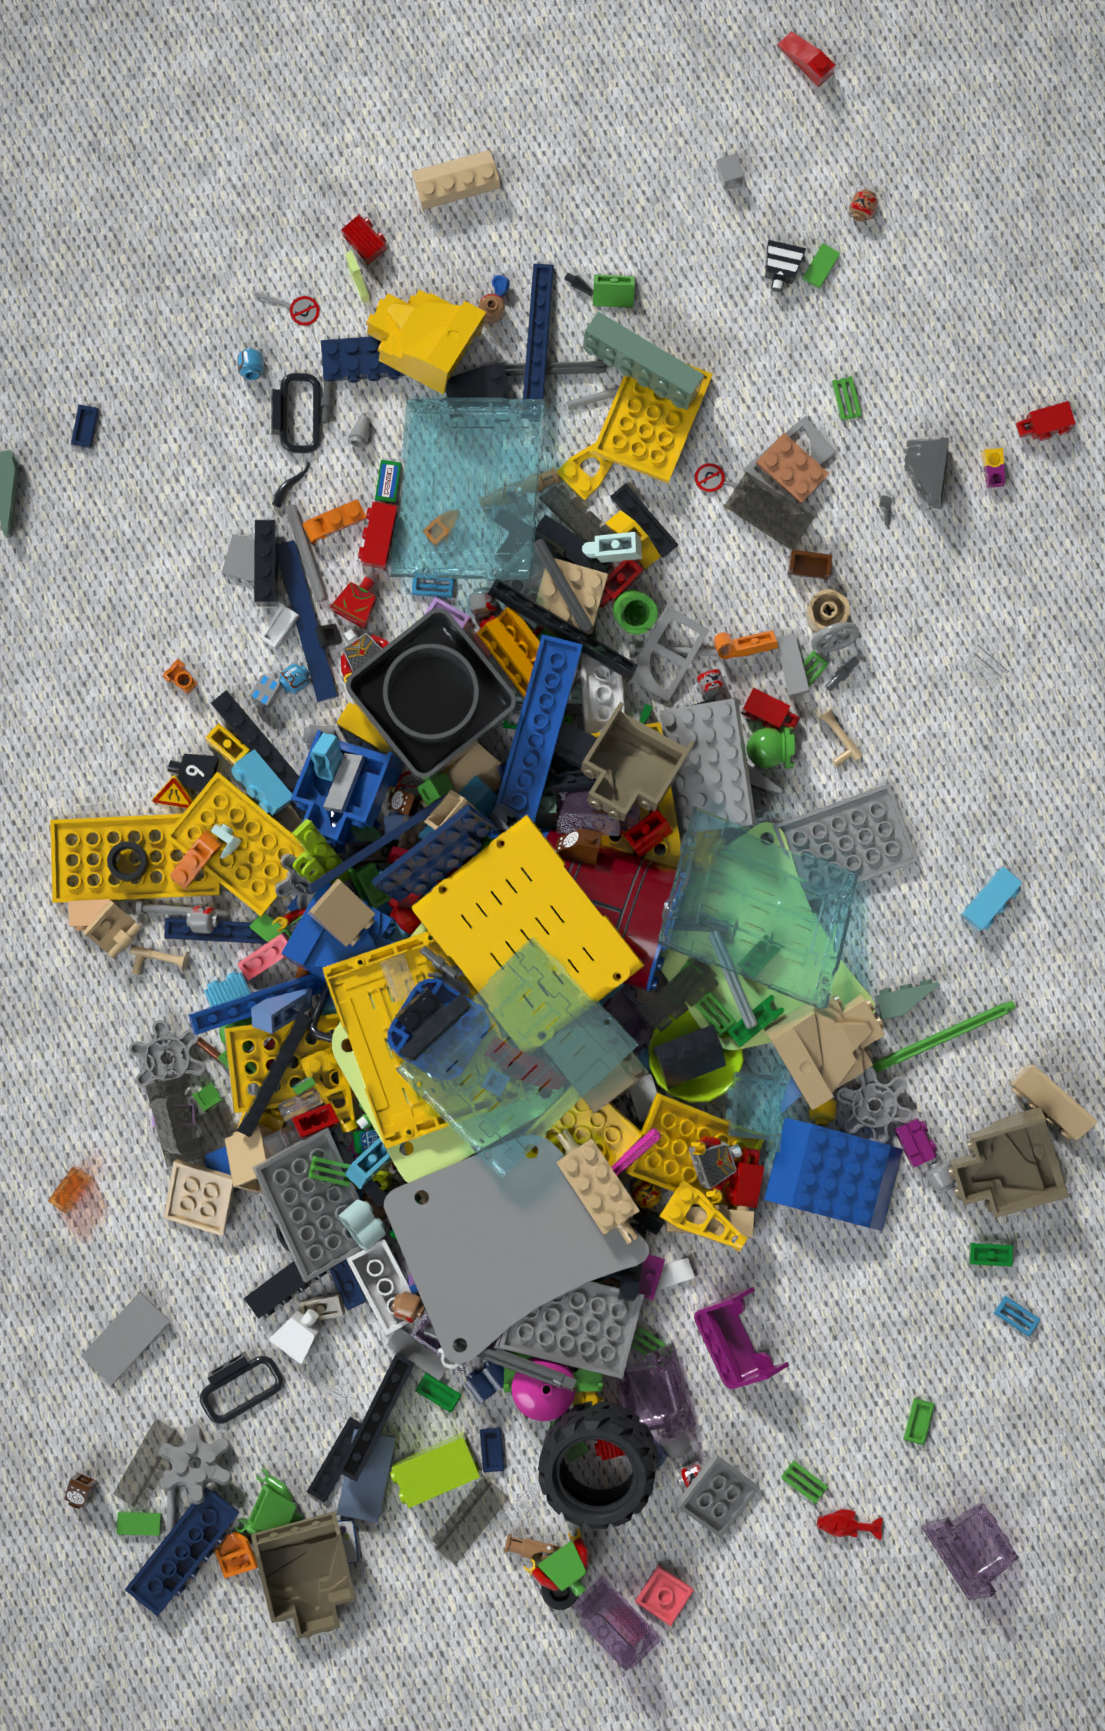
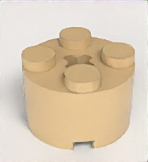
[806,589,850,633]

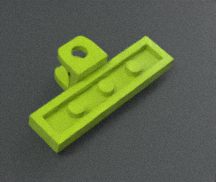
[292,819,350,884]

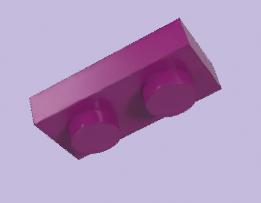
[638,1254,665,1300]

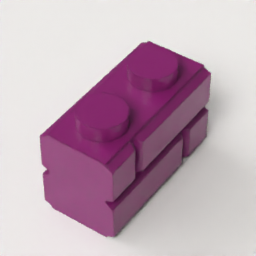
[893,1118,938,1168]

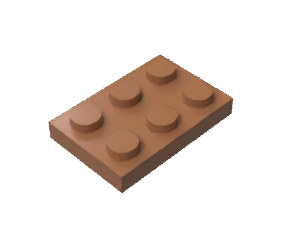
[756,433,829,505]

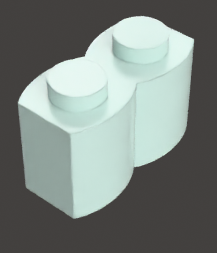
[338,1199,386,1250]

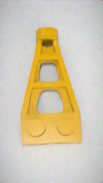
[557,442,614,501]
[299,1045,358,1133]
[659,1180,748,1252]

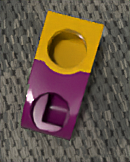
[981,448,1005,488]

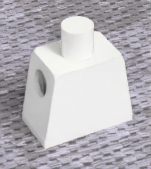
[269,1309,320,1364]

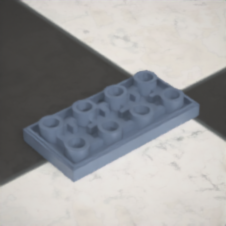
[336,1429,396,1523]

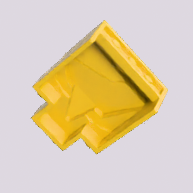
[366,289,486,395]

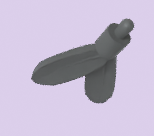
[427,965,471,995]

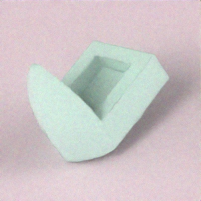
[211,824,242,858]

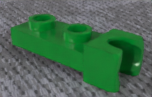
[726,995,785,1048]

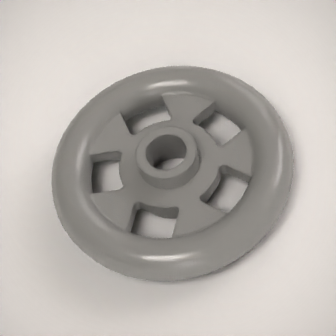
[811,622,859,652]

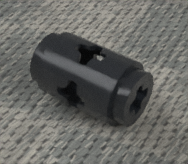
[489,803,522,834]

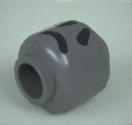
[751,788,769,819]

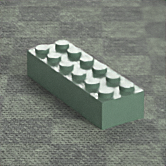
[583,311,704,410]

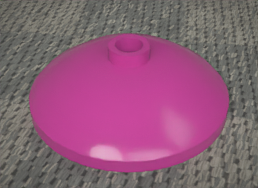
[511,1357,576,1421]

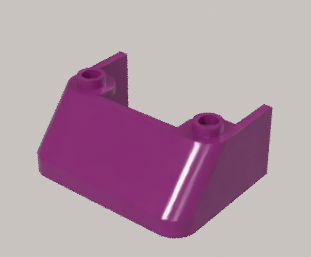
[694,1287,790,1389]

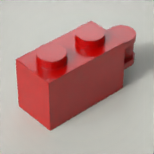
[1015,401,1076,441]
[599,560,643,608]
[741,687,801,731]
[725,1147,765,1208]

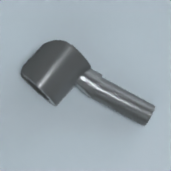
[879,495,892,525]

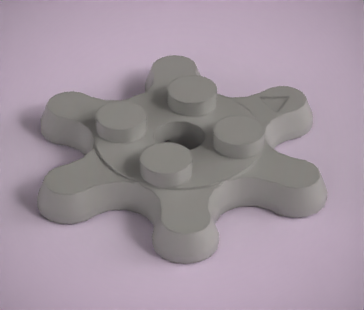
[275,852,346,909]
[129,1020,205,1097]
[837,1067,913,1143]
[159,1424,232,1505]

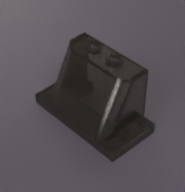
[145,1075,208,1167]

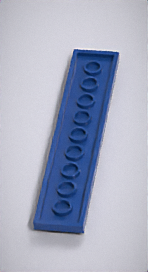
[487,635,583,842]

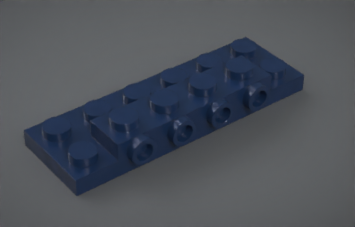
[321,336,411,383]
[372,804,495,902]
[125,1485,239,1617]

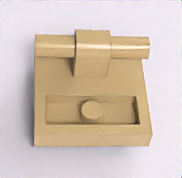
[83,901,142,959]

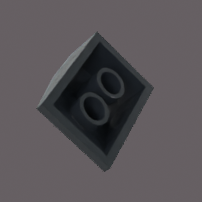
[446,363,511,419]

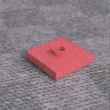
[635,1565,694,1626]

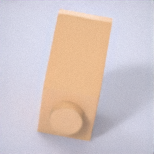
[68,899,114,931]

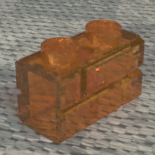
[48,1165,94,1213]

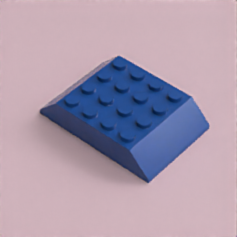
[764,1117,903,1231]

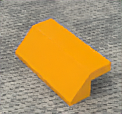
[477,607,540,698]

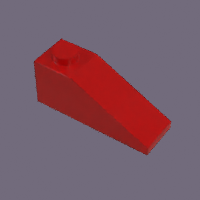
[777,31,836,87]

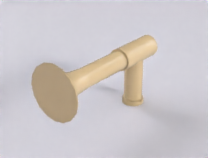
[816,706,863,767]
[130,945,190,975]

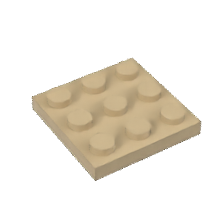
[536,558,609,634]
[163,1159,234,1236]

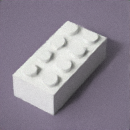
[347,1238,424,1335]

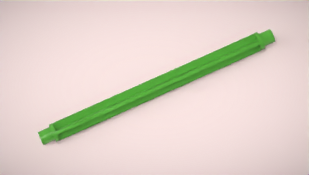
[871,1001,1016,1073]

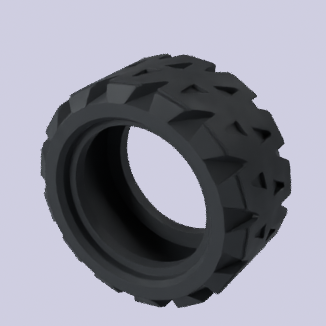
[538,1401,658,1529]

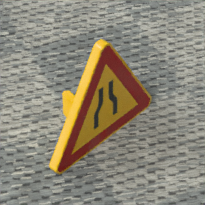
[152,775,194,808]

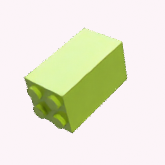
[390,1432,481,1509]

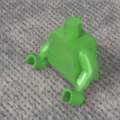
[236,1469,303,1534]

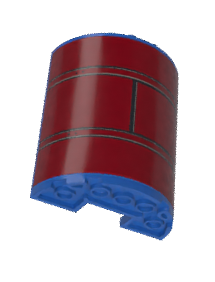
[506,827,691,992]

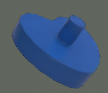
[492,275,510,297]

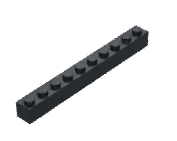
[237,1012,312,1138]
[293,1103,389,1209]

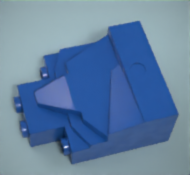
[291,730,404,846]
[281,883,396,981]

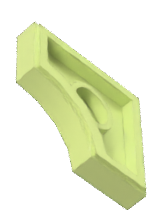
[345,251,370,303]

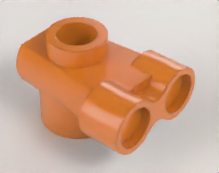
[162,659,198,694]

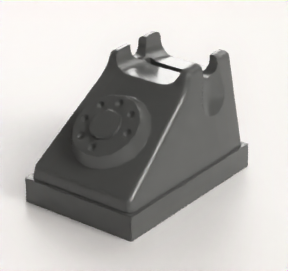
[904,437,949,509]

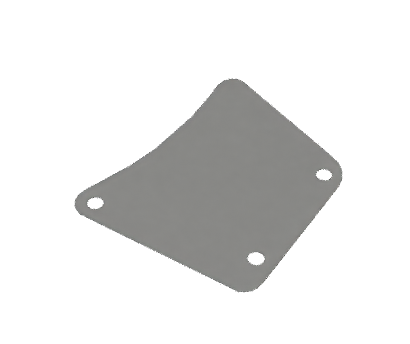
[384,1135,649,1364]

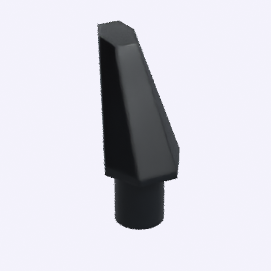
[564,273,593,296]

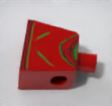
[330,577,377,630]

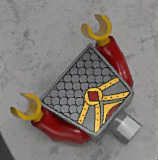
[340,629,390,684]
[688,1136,742,1204]

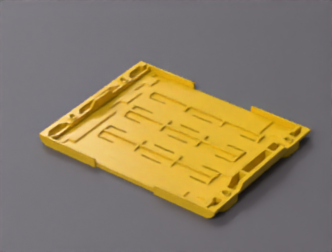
[412,815,645,1055]
[322,931,527,1149]

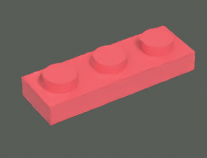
[237,931,290,981]

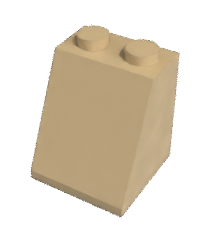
[424,789,487,840]
[307,879,375,947]
[225,1124,281,1193]

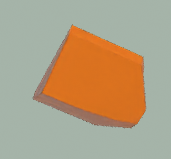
[214,1531,258,1578]

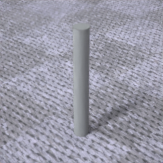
[566,387,619,410]

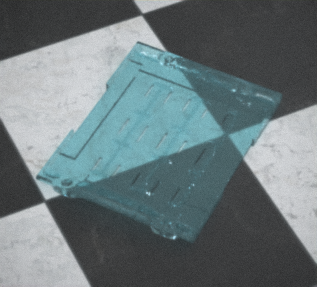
[390,398,546,581]
[657,806,858,1009]
[396,937,639,1179]

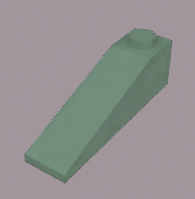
[0,450,21,538]

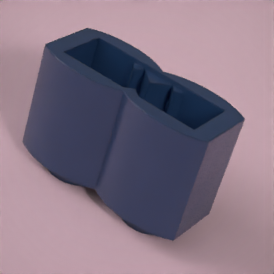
[465,1361,504,1404]

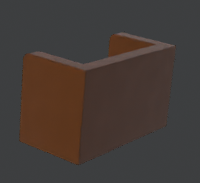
[787,549,833,580]

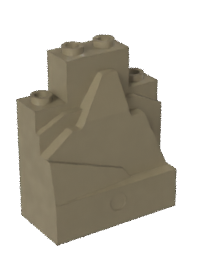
[581,702,694,822]
[948,1107,1069,1218]
[251,1511,356,1639]

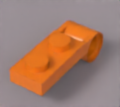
[302,499,366,544]
[713,630,778,659]
[169,830,223,890]

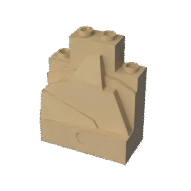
[764,991,885,1110]

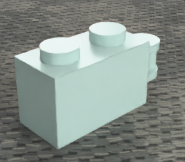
[582,532,642,563]

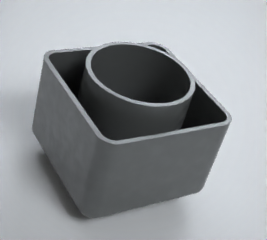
[346,608,516,782]

